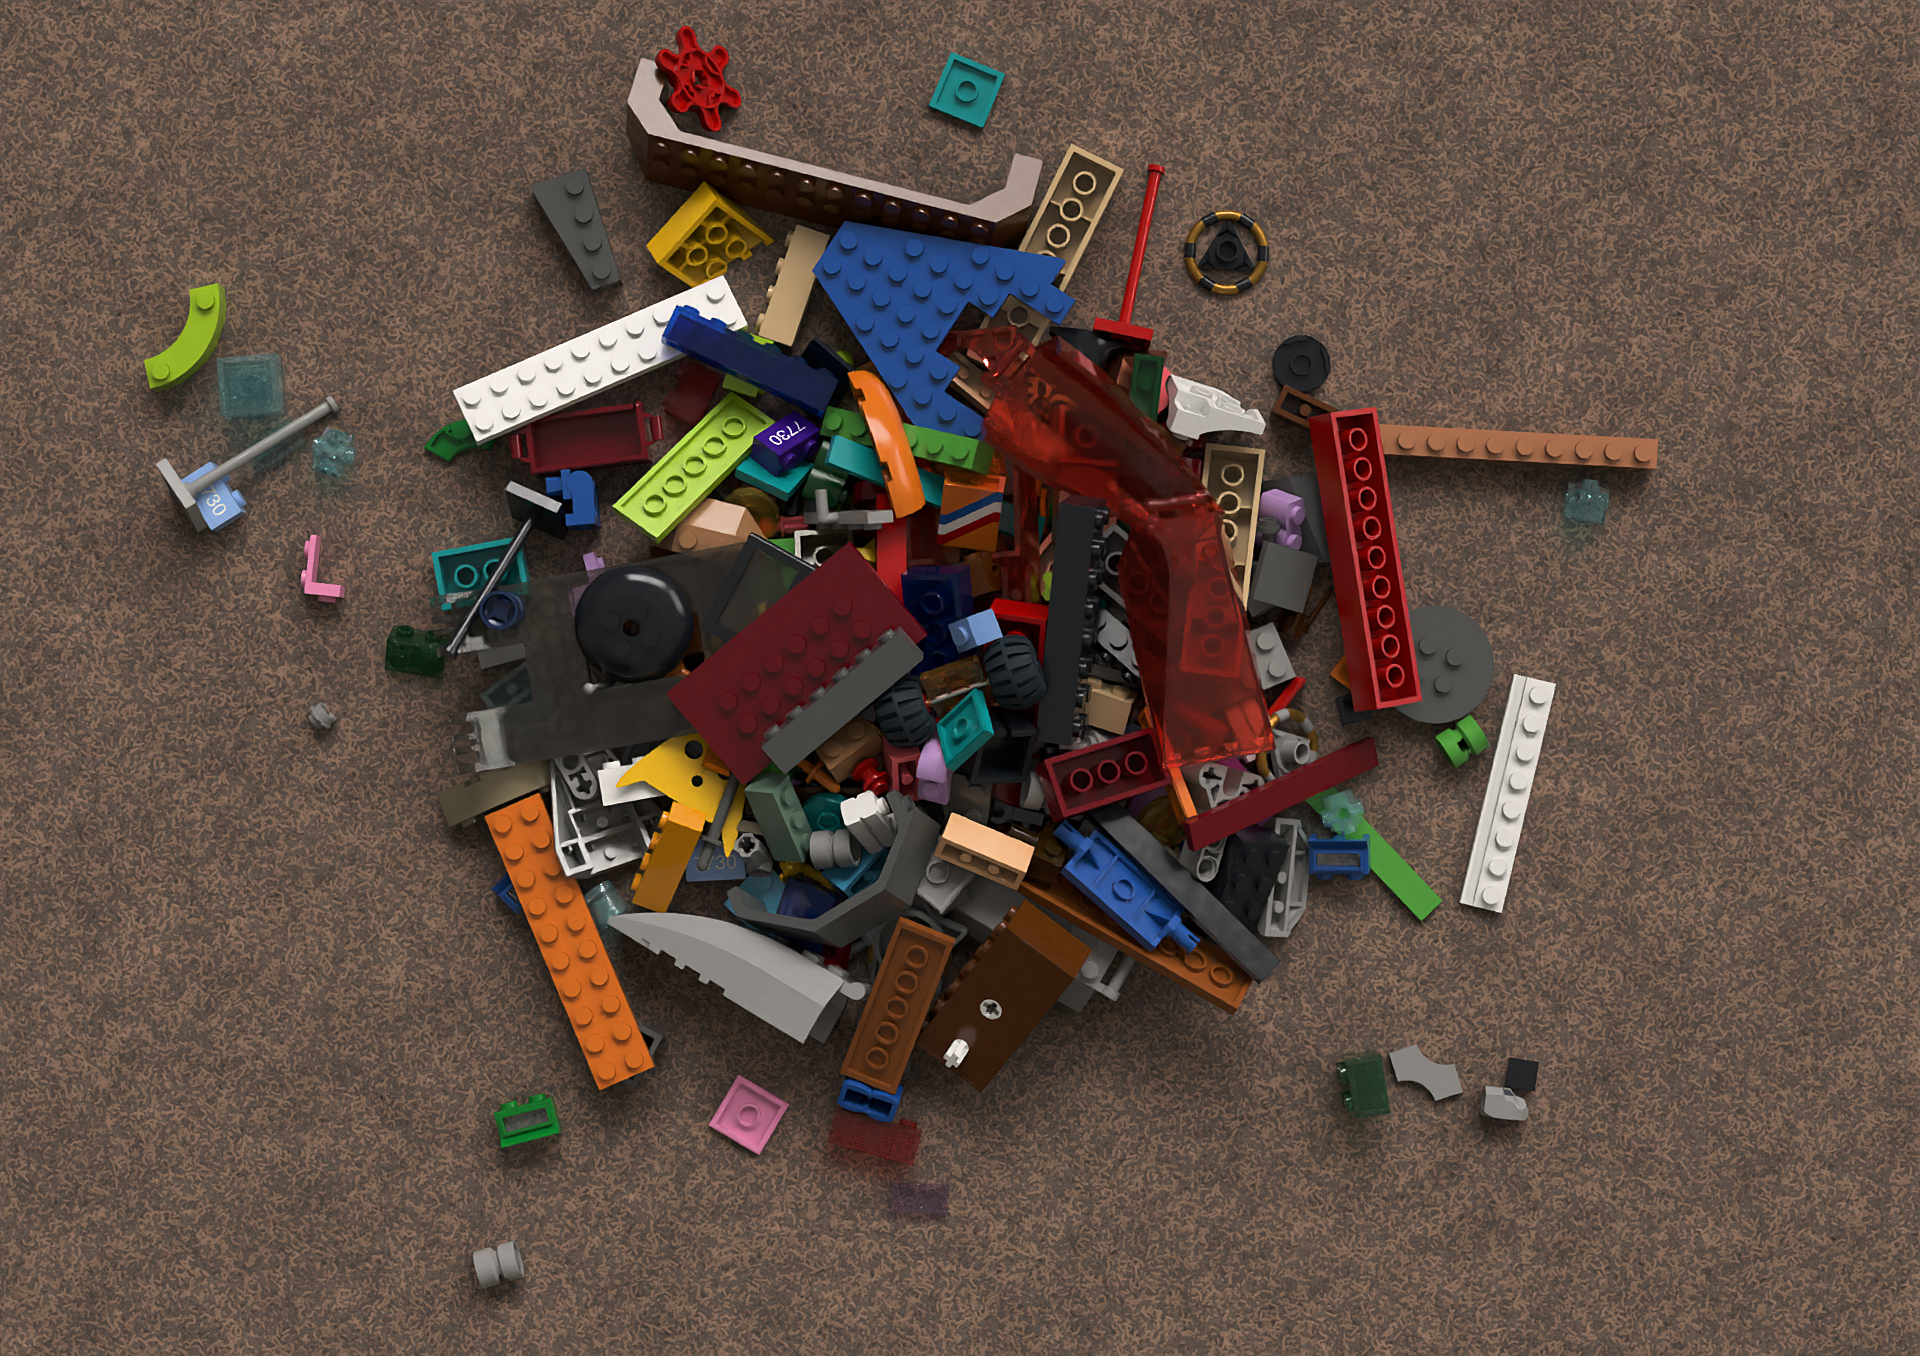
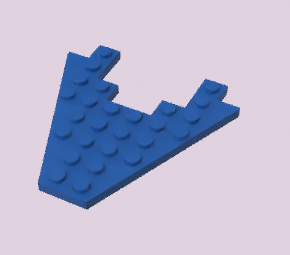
[812,221,1076,442]

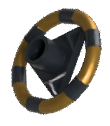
[1184,210,1269,295]

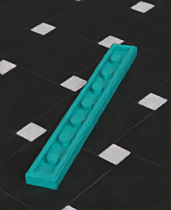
[824,435,1046,547]

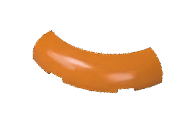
[847,370,925,518]

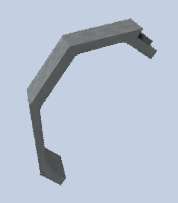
[727,789,941,948]

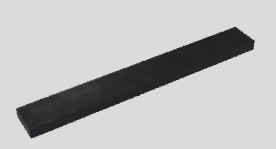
[1086,803,1281,984]

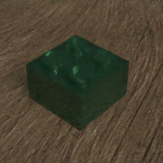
[1336,1049,1390,1119]

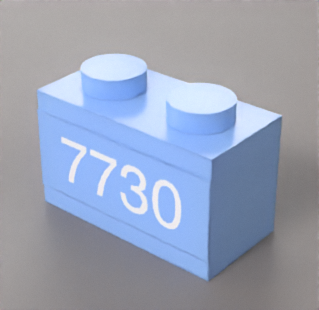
[181,462,247,532]
[686,837,747,882]

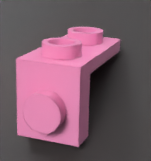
[301,535,345,603]

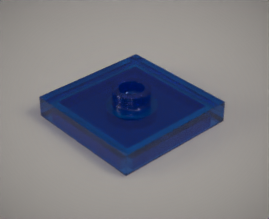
[776,876,840,954]

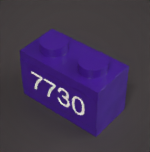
[751,411,820,477]

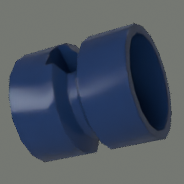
[479,591,526,630]

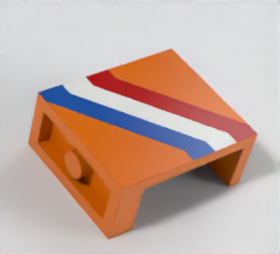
[937,468,1006,552]

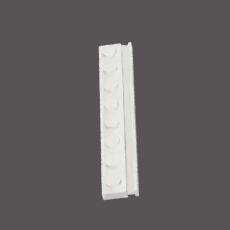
[1459,674,1556,913]

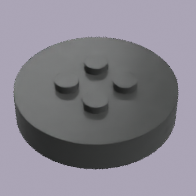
[1392,606,1494,724]

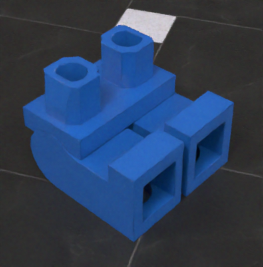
[546,469,601,531]

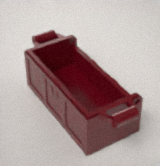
[508,401,664,478]

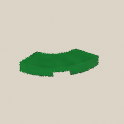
[424,419,498,463]

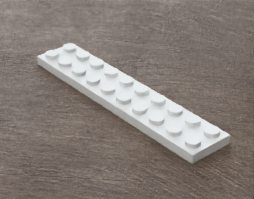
[453,275,748,445]

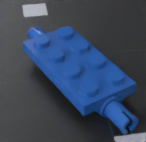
[1053,819,1201,954]

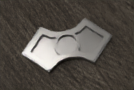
[1388,1044,1463,1101]

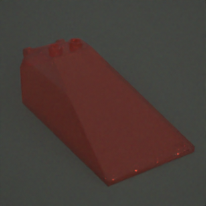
[1116,489,1276,771]

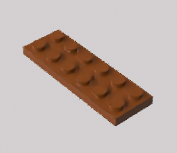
[840,916,956,1095]

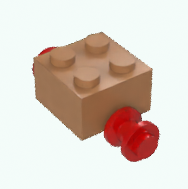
[813,714,890,796]

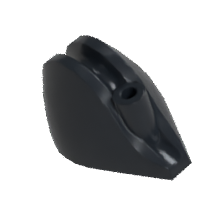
[1049,326,1126,374]

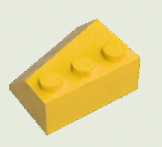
[646,181,775,288]

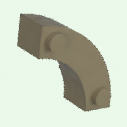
[436,750,554,828]

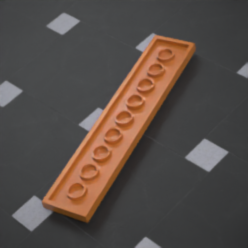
[484,793,655,1090]

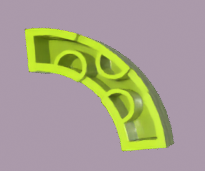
[144,283,226,392]

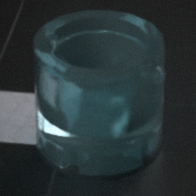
[584,880,630,931]

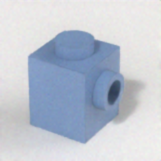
[948,608,1003,653]

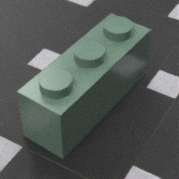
[744,772,813,863]

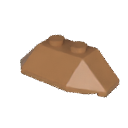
[650,498,768,572]

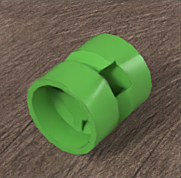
[1434,715,1490,769]

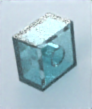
[216,353,287,420]

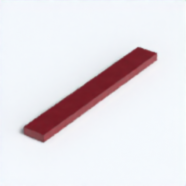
[1183,736,1379,852]

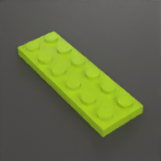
[613,391,776,544]

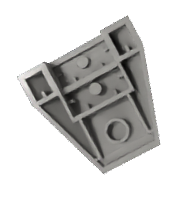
[549,744,662,879]

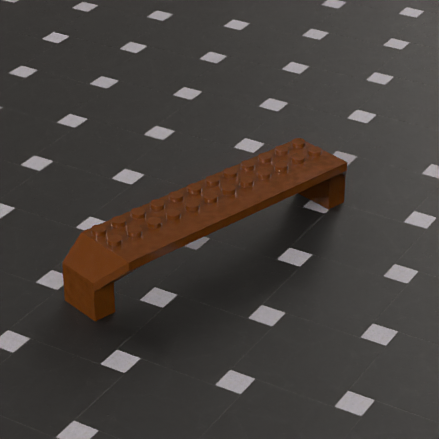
[626,58,1043,249]

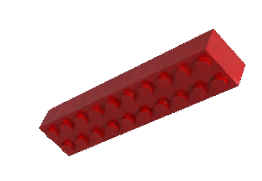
[1308,407,1422,712]

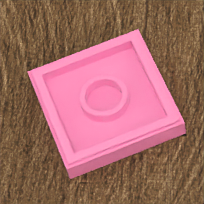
[708,1074,789,1155]

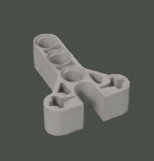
[1179,757,1265,882]

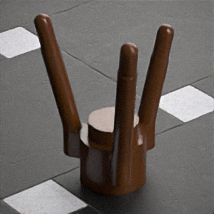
[1277,587,1334,639]

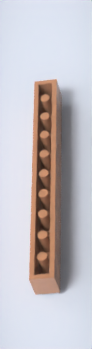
[1379,424,1658,471]

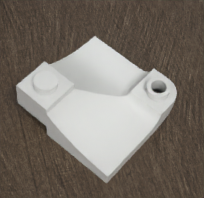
[1166,374,1266,440]

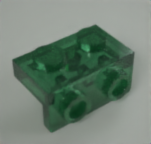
[385,625,451,679]

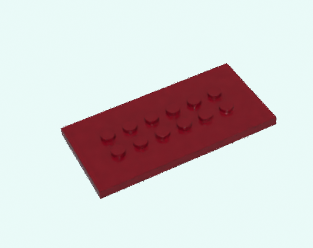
[666,541,928,785]

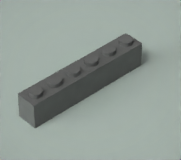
[761,626,924,774]

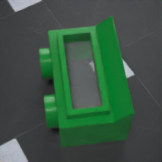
[494,1092,562,1148]

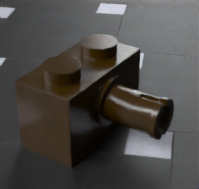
[1007,815,1077,889]

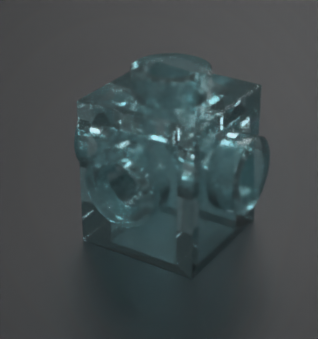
[311,427,357,479]
[1563,479,1610,525]
[1320,789,1365,836]

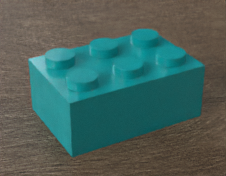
[431,537,533,612]

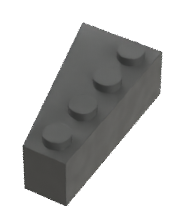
[529,168,623,293]

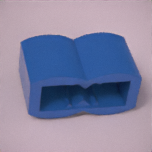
[837,1075,904,1122]

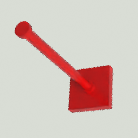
[1092,164,1165,350]

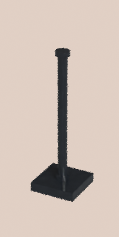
[440,481,569,660]

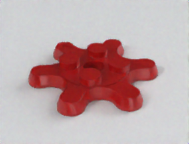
[655,26,742,132]

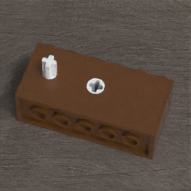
[916,899,1092,1093]

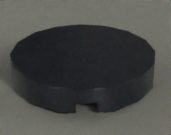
[1272,335,1331,393]

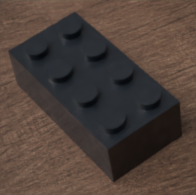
[1184,826,1290,947]

